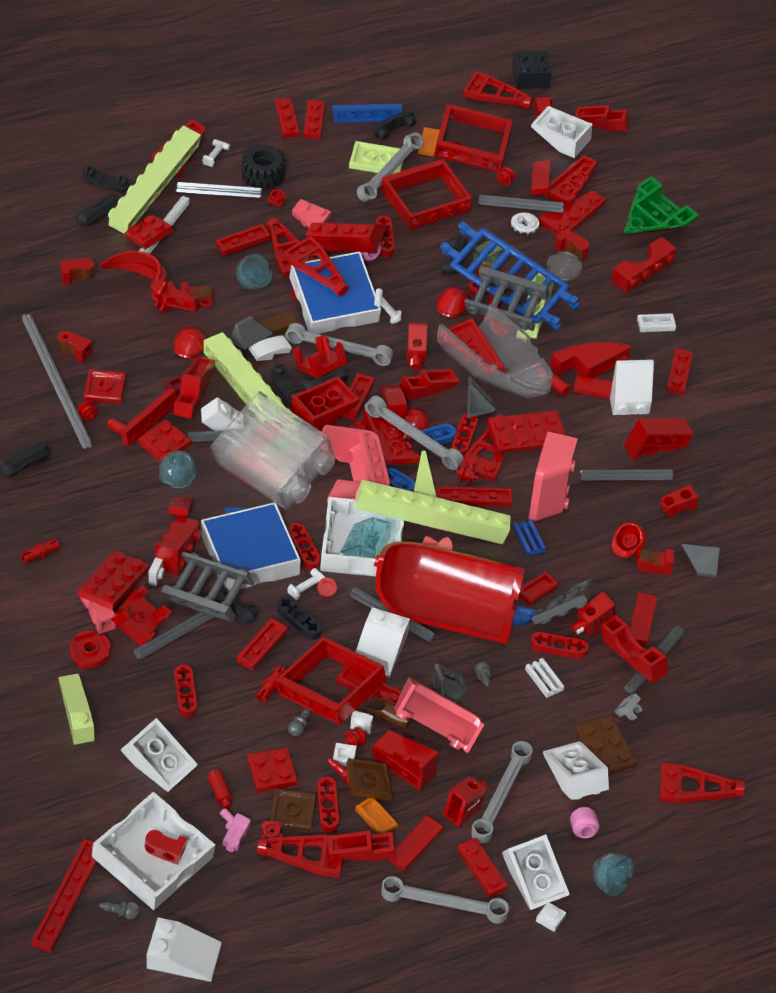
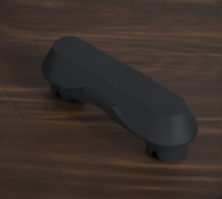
[373,111,417,140]
[82,166,130,193]
[76,194,119,226]
[441,235,468,275]
[271,363,300,406]
[300,366,349,391]
[1,442,50,478]
[210,586,258,624]

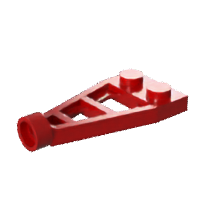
[463,71,534,110]
[266,218,314,277]
[283,236,349,297]
[459,415,504,482]
[659,763,745,803]
[257,835,343,878]

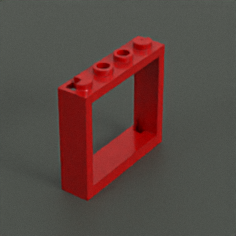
[434,104,513,172]
[381,159,472,230]
[275,637,387,725]

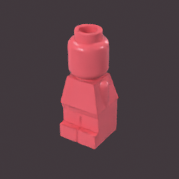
[80,597,116,634]

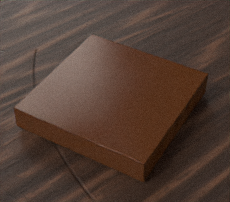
[346,758,392,801]
[270,788,317,832]

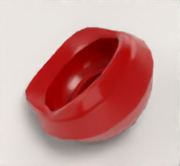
[437,287,470,318]
[174,327,207,359]
[393,408,430,439]
[611,522,647,559]

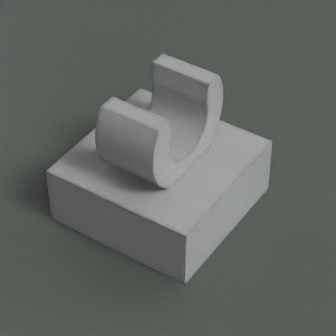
[614,693,642,721]

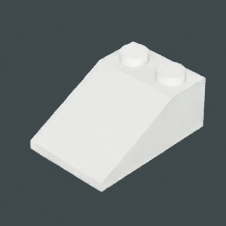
[531,106,592,158]
[610,360,654,415]
[356,607,410,678]
[121,718,198,792]
[543,741,609,800]
[502,835,570,910]
[147,918,222,982]

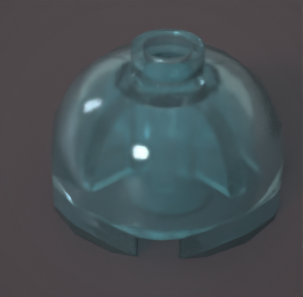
[235,253,272,290]
[159,450,197,488]
[593,852,634,896]

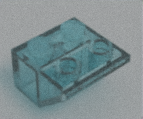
[340,517,391,558]

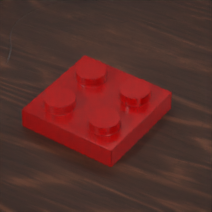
[124,214,173,250]
[138,419,191,464]
[247,747,297,793]

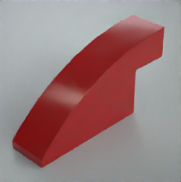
[550,342,631,378]
[173,356,215,419]

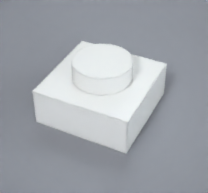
[149,557,165,586]
[350,711,373,734]
[333,743,356,766]
[536,902,566,932]

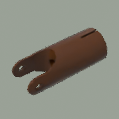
[366,696,413,729]

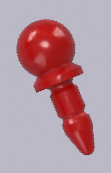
[328,758,350,787]

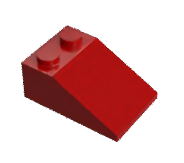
[290,376,360,435]

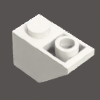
[201,397,244,431]

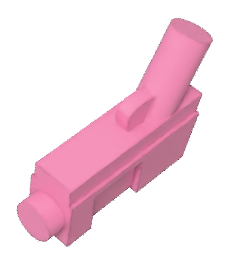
[220,808,251,852]

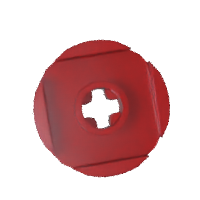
[70,631,111,669]

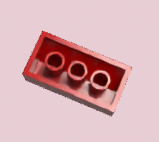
[305,222,387,253]

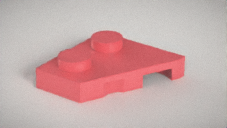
[292,199,331,228]

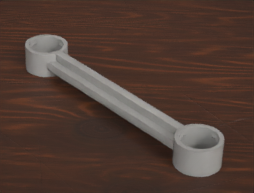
[357,132,423,202]
[285,323,393,366]
[365,396,464,470]
[471,741,533,843]
[381,876,509,924]

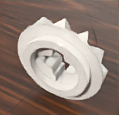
[511,213,539,235]

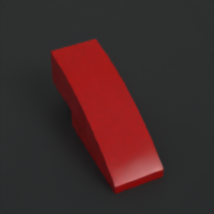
[575,105,630,131]
[399,369,460,400]
[379,384,407,416]
[328,831,396,861]

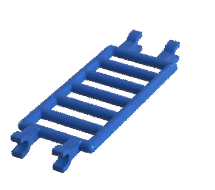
[440,221,580,331]

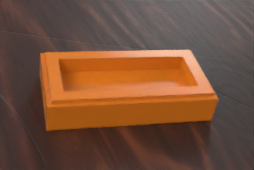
[418,127,440,157]
[355,798,398,834]

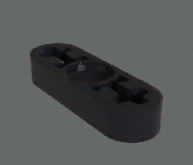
[277,596,322,640]

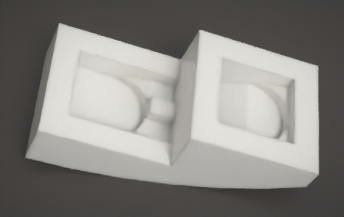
[248,336,292,361]

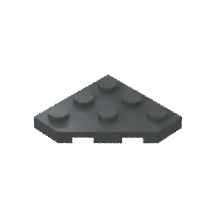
[531,578,596,624]

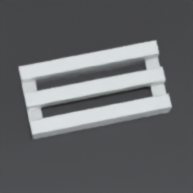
[637,313,676,332]
[525,658,564,698]

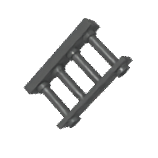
[465,266,549,331]
[161,552,255,622]

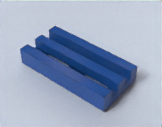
[513,519,546,556]

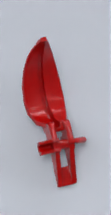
[99,251,196,313]

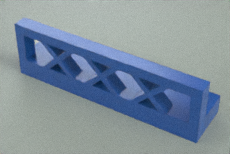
[332,104,402,123]

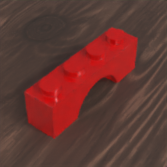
[611,237,677,292]
[600,615,668,684]

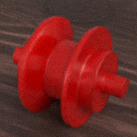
[497,167,516,186]
[77,401,99,421]
[456,464,479,485]
[344,727,367,750]

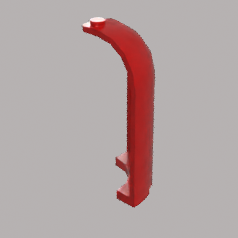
[374,542,525,644]

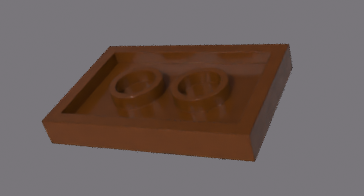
[574,715,637,775]

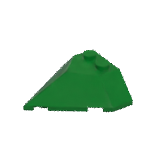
[624,176,699,234]

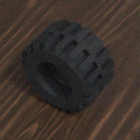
[242,145,286,189]

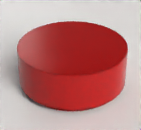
[317,577,337,598]

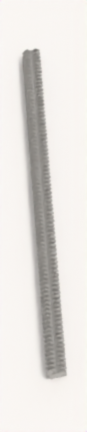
[22,314,92,449]

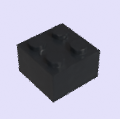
[512,51,552,89]

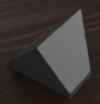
[230,316,273,349]
[466,377,496,418]
[681,543,720,577]
[432,663,468,703]

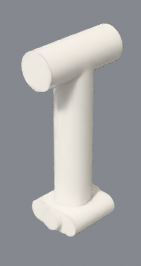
[202,139,231,168]
[374,289,402,324]
[288,568,325,600]

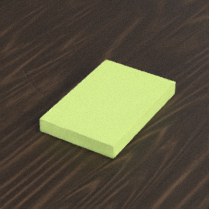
[349,141,404,175]

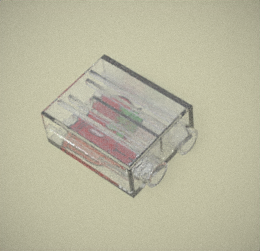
[211,391,335,511]

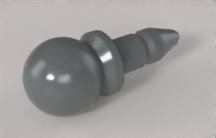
[474,661,491,687]
[288,709,311,737]
[99,901,140,919]

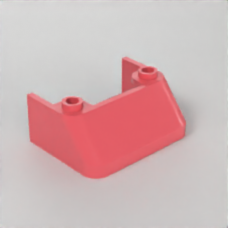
[315,425,390,502]
[529,432,578,521]
[394,677,485,753]

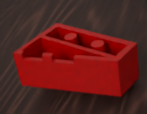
[624,418,694,460]
[155,515,202,576]
[372,730,438,791]

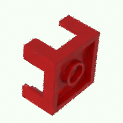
[292,335,347,378]
[111,585,172,646]

